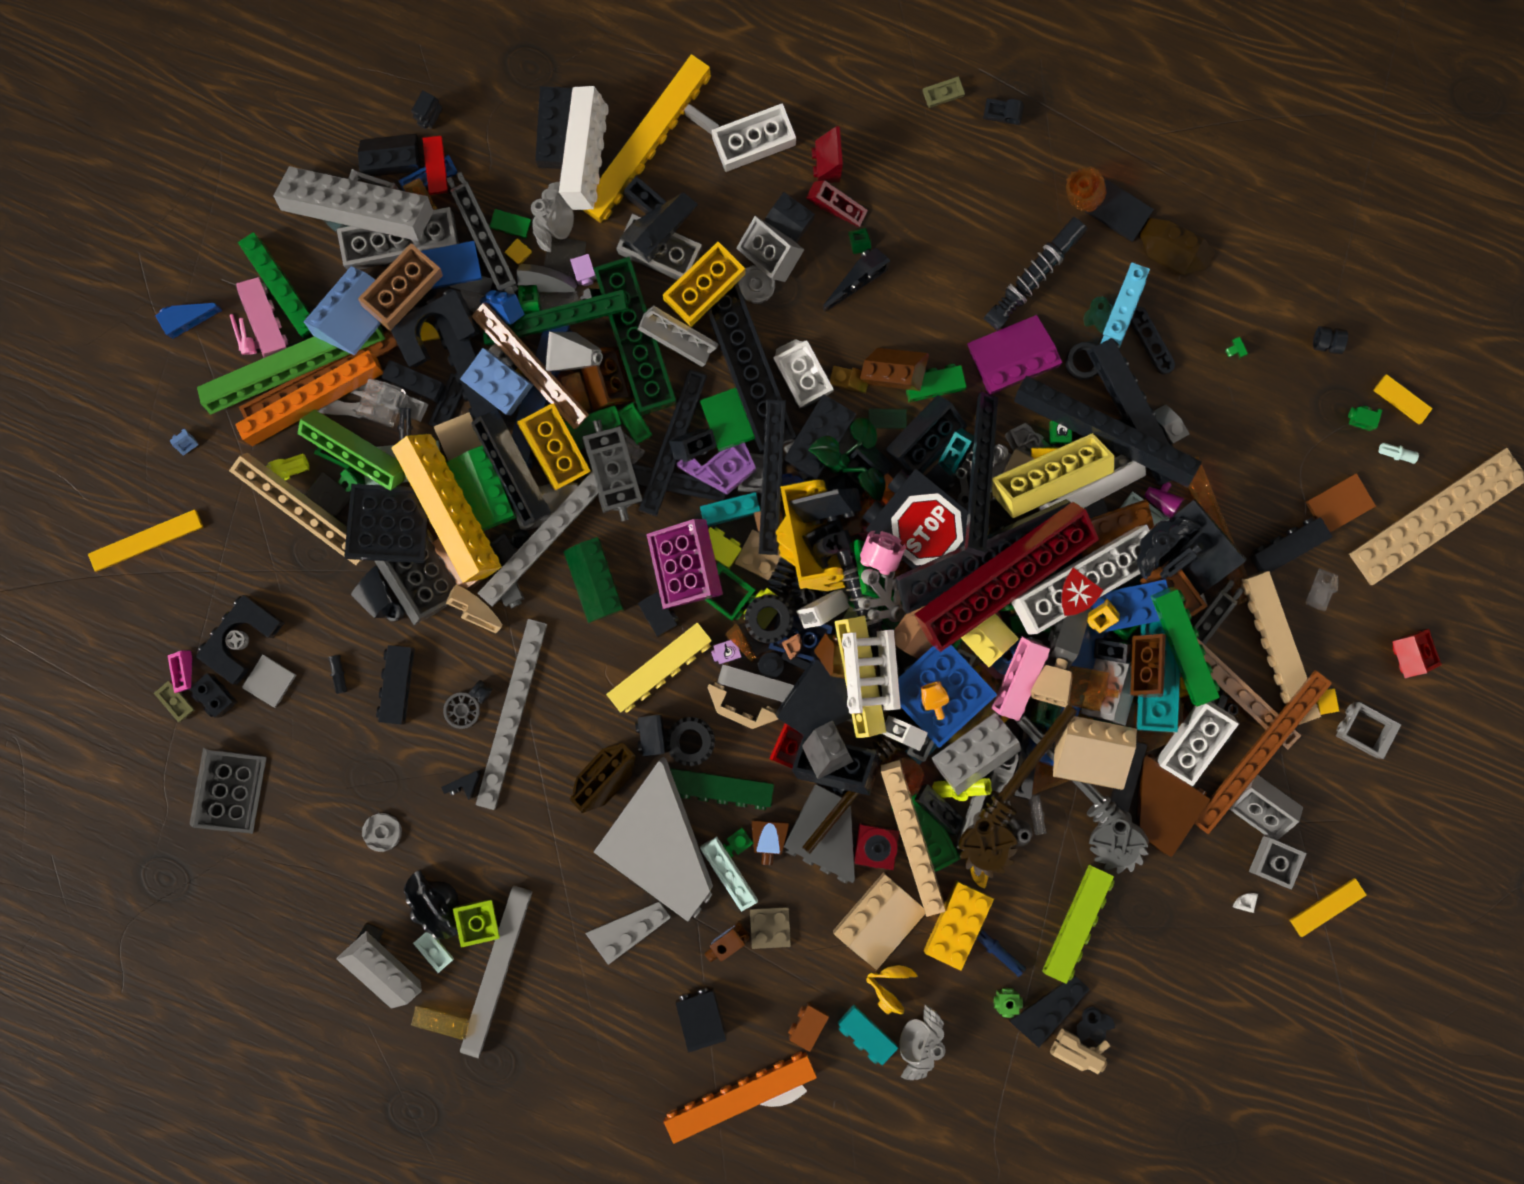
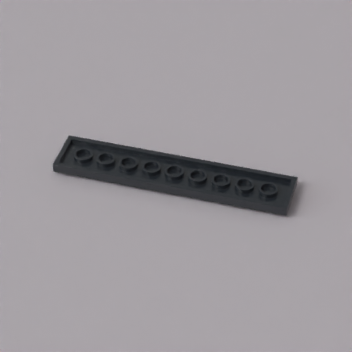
[895,499,1071,614]

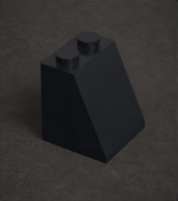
[676,987,727,1053]

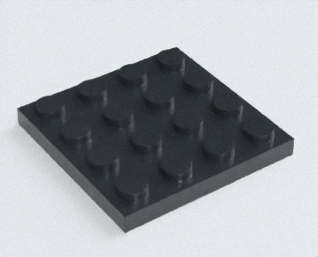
[344,484,428,563]

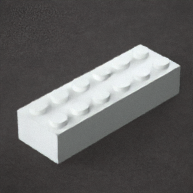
[559,86,608,210]

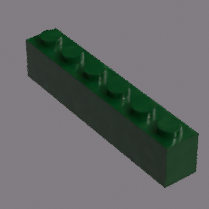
[670,768,774,810]

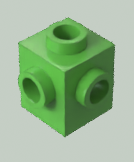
[994,988,1023,1018]

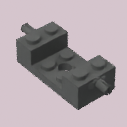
[582,420,642,521]

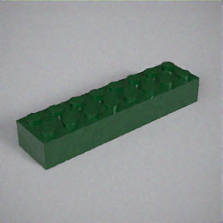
[593,256,677,416]

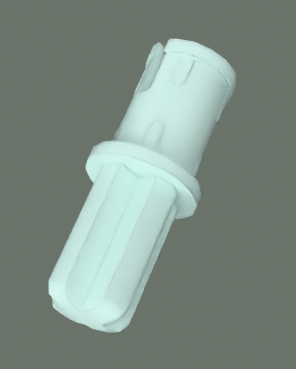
[1379,443,1419,464]

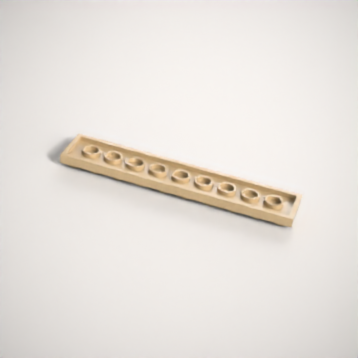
[1349,448,1524,585]

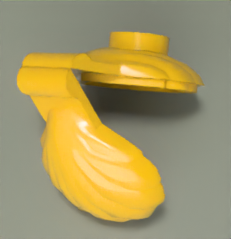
[866,965,918,1015]

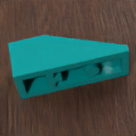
[938,428,974,490]

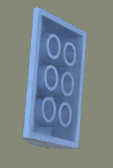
[304,266,381,355]

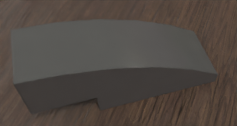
[517,264,579,292]

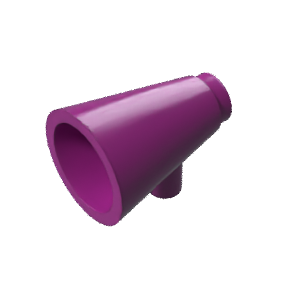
[1144,482,1184,519]

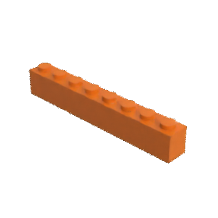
[235,350,384,447]
[664,1052,817,1144]

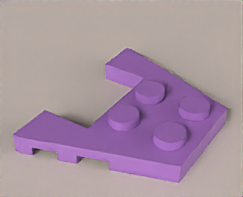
[676,443,756,494]

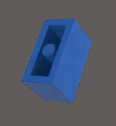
[479,290,525,325]

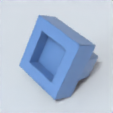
[170,429,199,455]

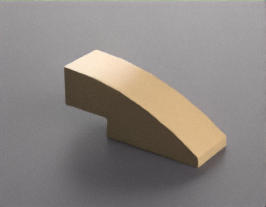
[446,584,502,633]

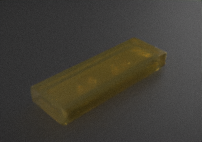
[411,1005,470,1040]

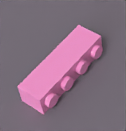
[236,277,288,358]
[991,637,1050,721]

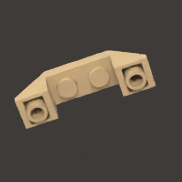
[708,682,778,729]

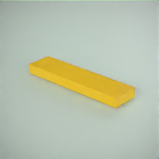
[1290,878,1366,937]

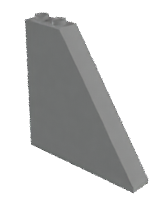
[594,757,713,921]

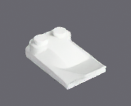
[773,339,834,408]

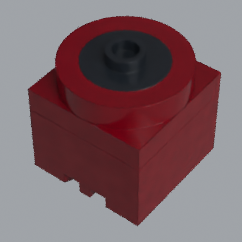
[854,823,900,870]

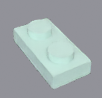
[413,932,454,973]

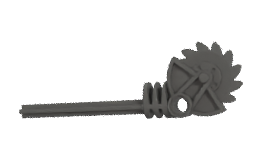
[1016,716,1149,874]

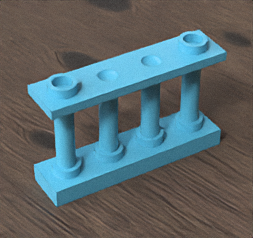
[1101,263,1150,346]

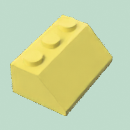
[961,614,1019,667]

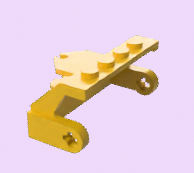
[775,480,845,591]

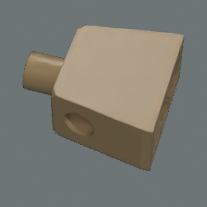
[1031,658,1073,707]

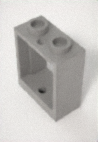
[1336,702,1401,759]

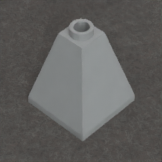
[546,332,603,371]

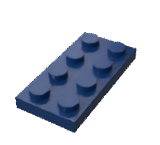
[1091,579,1168,634]

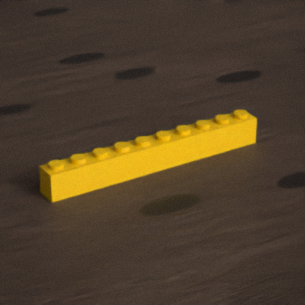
[583,54,711,223]

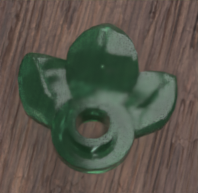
[1084,296,1114,334]

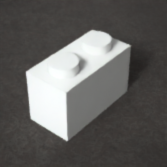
[882,716,928,751]

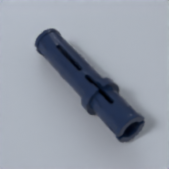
[976,929,1026,977]

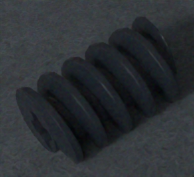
[768,558,797,595]

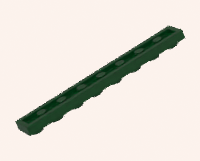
[482,290,629,346]

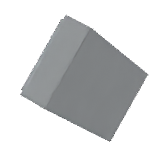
[685,104,719,134]

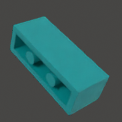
[700,492,760,527]
[838,1004,898,1066]

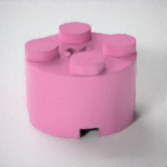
[860,531,906,575]

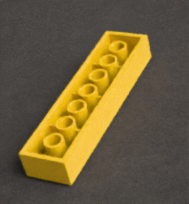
[392,434,502,583]

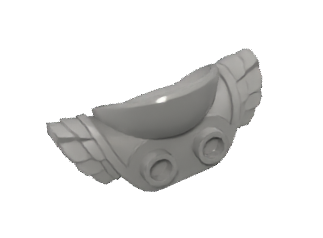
[531,182,574,252]
[899,1005,946,1080]

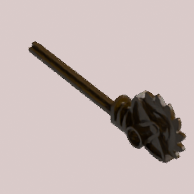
[802,705,919,854]
[958,705,1077,878]

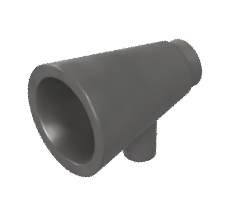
[1007,818,1032,846]

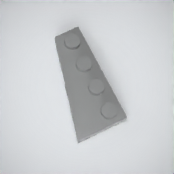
[585,901,671,965]

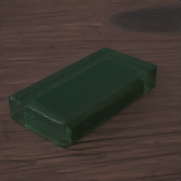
[868,409,907,429]

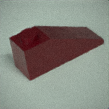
[806,180,868,227]

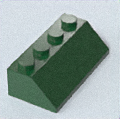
[563,537,624,623]

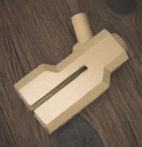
[1050,1028,1110,1074]

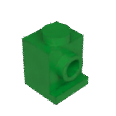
[1348,406,1382,431]

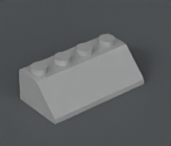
[337,931,422,1008]

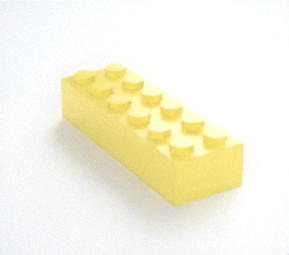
[992,433,1114,518]

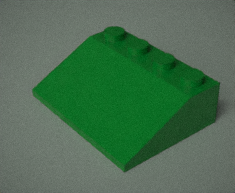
[446,446,516,531]

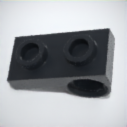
[983,98,1024,126]

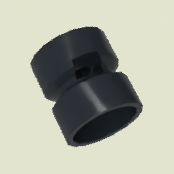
[1313,326,1348,354]

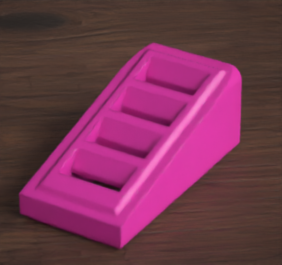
[168,651,192,693]

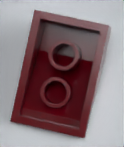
[811,126,843,183]

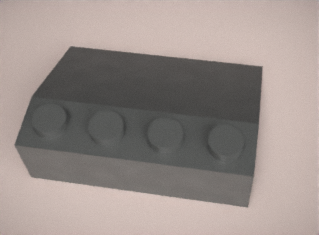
[375,529,457,625]
[189,748,266,834]

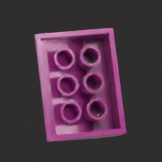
[967,315,1062,395]
[647,519,723,609]

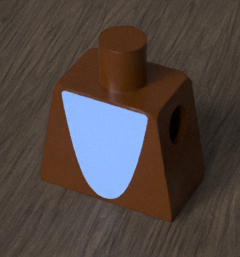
[752,820,789,865]
[705,921,750,962]

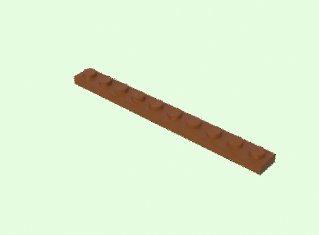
[239,329,399,419]
[1195,670,1332,834]

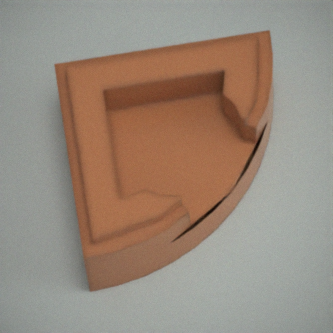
[782,634,802,660]

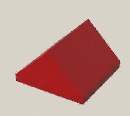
[769,723,804,768]

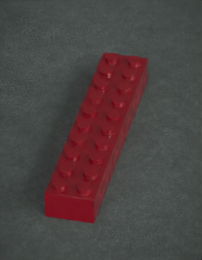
[914,502,1099,652]

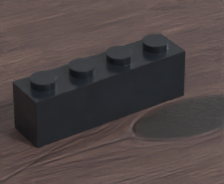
[1249,517,1333,573]
[376,645,415,725]

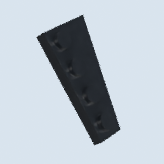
[1009,975,1090,1048]

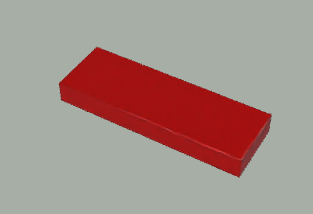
[423,136,449,195]

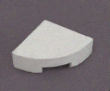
[1233,893,1258,913]

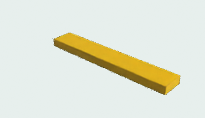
[88,509,204,572]

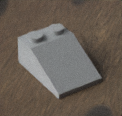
[736,216,804,282]

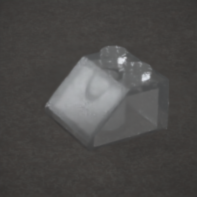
[356,379,405,428]

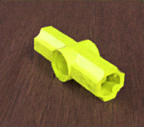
[266,454,309,480]
[932,778,992,801]

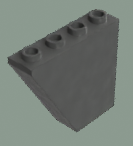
[784,784,855,884]

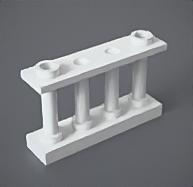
[842,630,901,713]

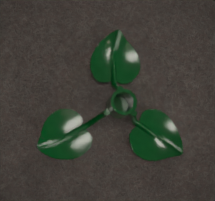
[808,418,886,501]

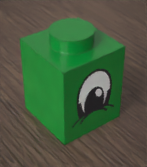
[1049,420,1072,445]

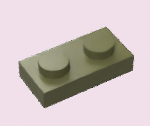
[923,76,965,108]
[154,681,196,722]

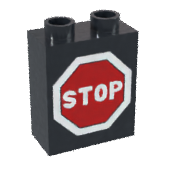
[862,469,989,569]

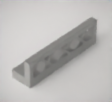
[638,306,718,367]

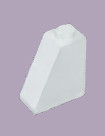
[796,590,850,628]

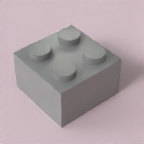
[1249,836,1307,890]

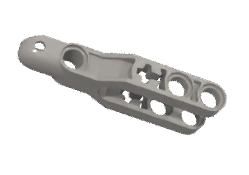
[956,753,1019,849]

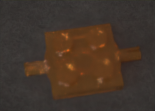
[1069,666,1120,712]

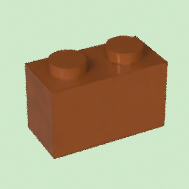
[788,1002,829,1052]

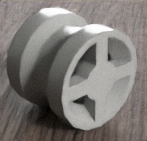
[225,630,249,650]

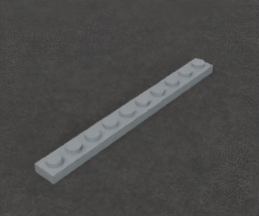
[478,464,618,607]
[476,619,547,810]

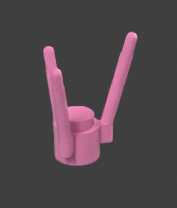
[230,314,260,355]

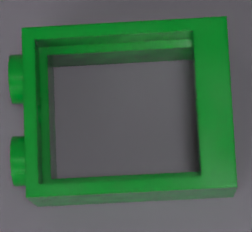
[705,562,756,621]

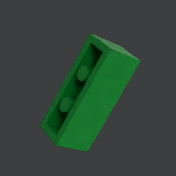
[906,364,966,403]

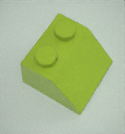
[453,900,500,947]

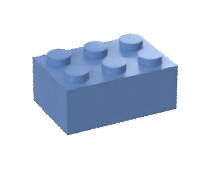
[460,348,533,415]

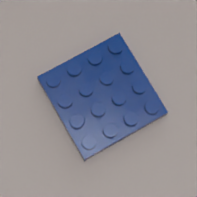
[898,645,997,748]

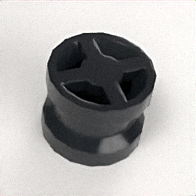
[469,680,493,704]

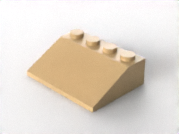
[1053,716,1137,790]
[833,872,925,970]

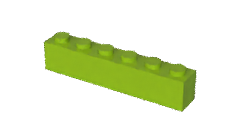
[1042,865,1114,984]

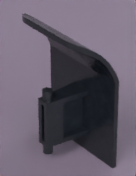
[1115,499,1247,595]

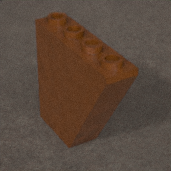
[1136,754,1211,857]

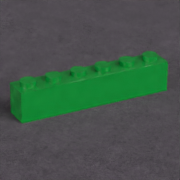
[237,232,313,340]
[1150,587,1220,707]

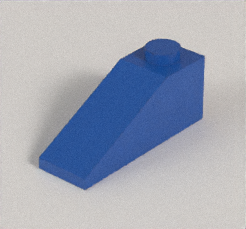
[155,303,222,339]

